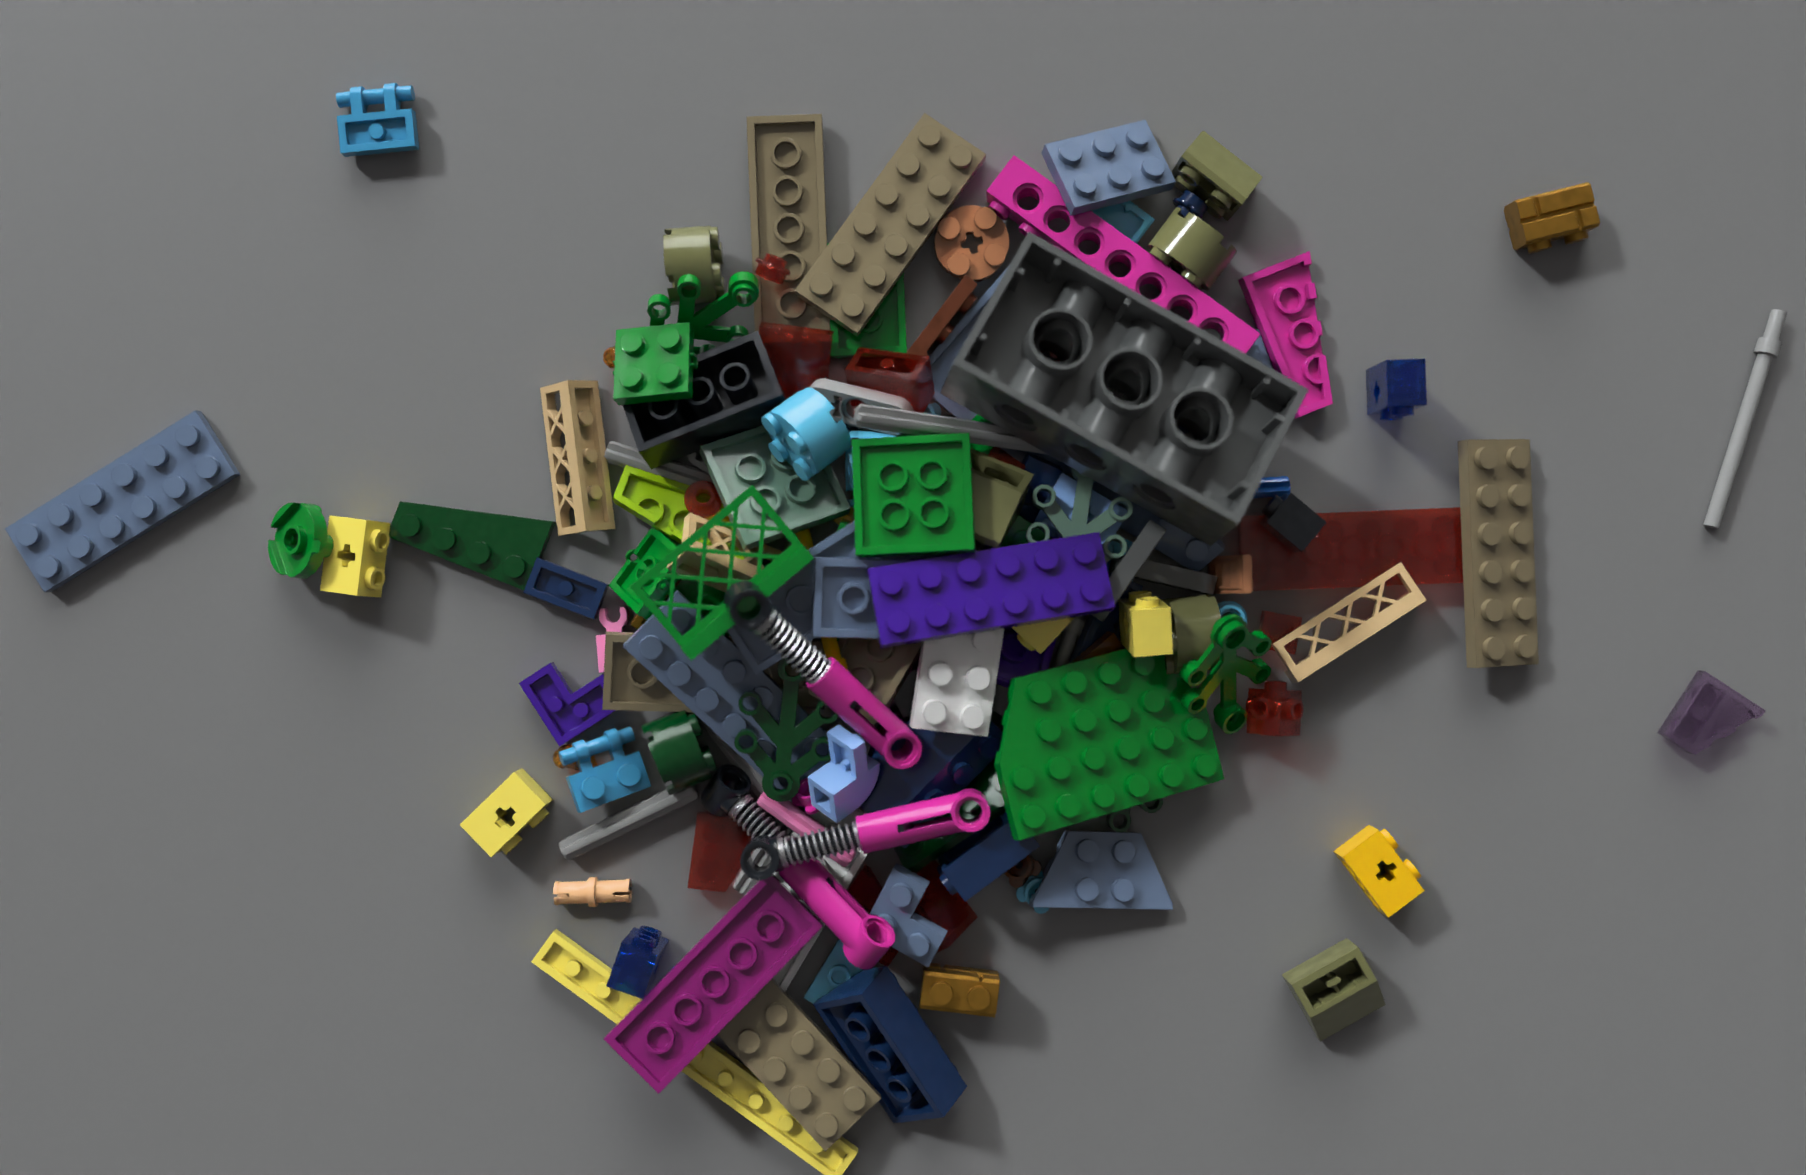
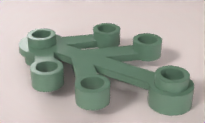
[1026,468,1133,563]

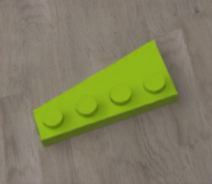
[613,465,745,560]

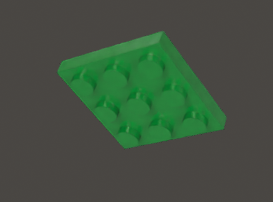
[852,433,975,558]

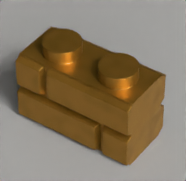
[1504,182,1600,254]
[919,963,1000,1018]

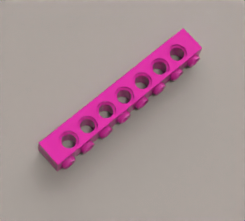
[986,155,1260,354]

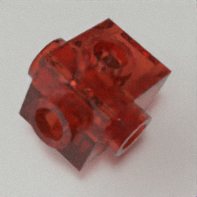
[1246,681,1304,737]

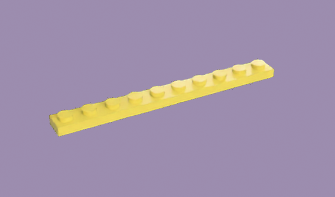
[531,929,858,1175]

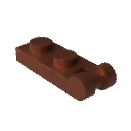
[904,275,978,372]

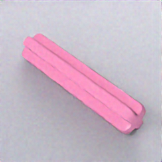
[757,791,856,867]

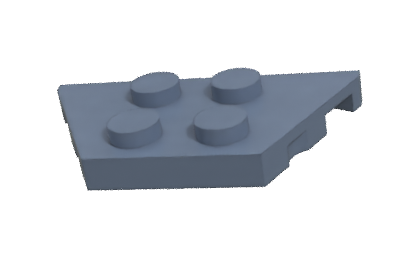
[1029,830,1173,910]

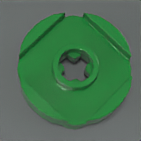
[268,503,334,579]

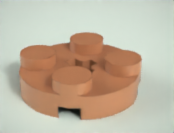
[934,205,1010,282]

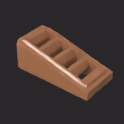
[1207,554,1253,594]

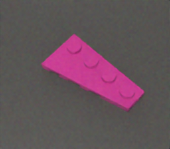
[1238,251,1333,419]

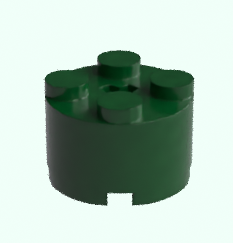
[641,710,717,795]

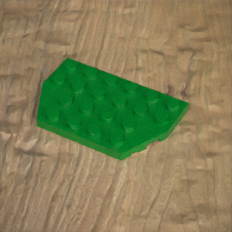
[994,648,1225,841]

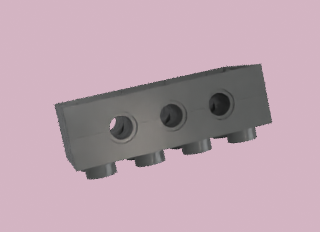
[940,232,1309,546]

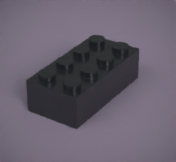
[623,331,786,470]

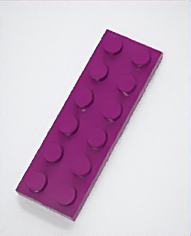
[604,874,823,1094]

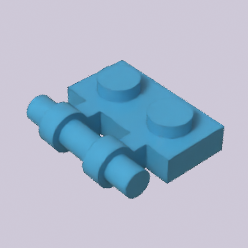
[336,83,419,157]
[558,727,651,813]

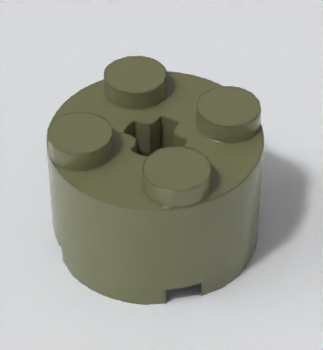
[1148,207,1237,291]
[663,225,725,306]
[1161,595,1221,674]

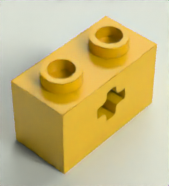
[1333,825,1425,918]

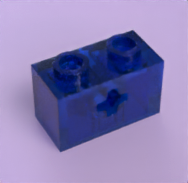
[1366,359,1427,421]
[606,926,669,999]

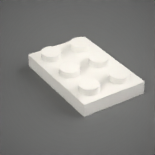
[910,629,1004,737]

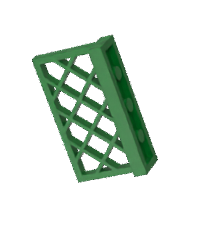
[629,484,814,661]

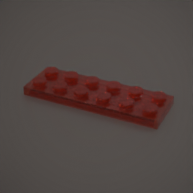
[1238,507,1463,591]

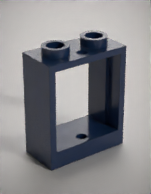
[936,812,1040,902]

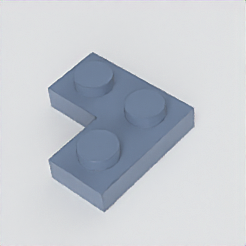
[870,863,948,967]

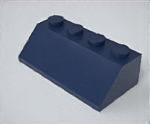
[860,719,1003,849]
[813,965,967,1124]

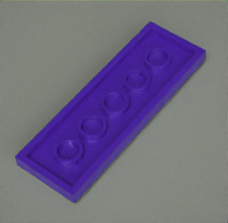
[867,532,1115,648]

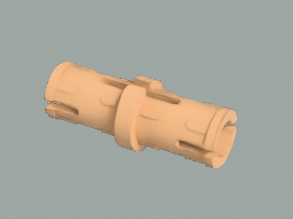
[553,877,632,907]

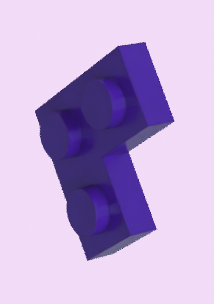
[519,662,616,746]

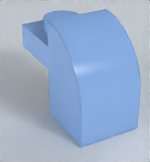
[808,724,880,823]

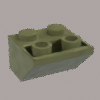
[1172,131,1263,221]
[971,448,1034,548]
[1282,938,1386,1042]

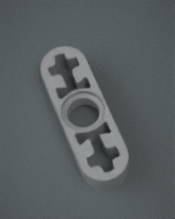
[810,378,914,435]

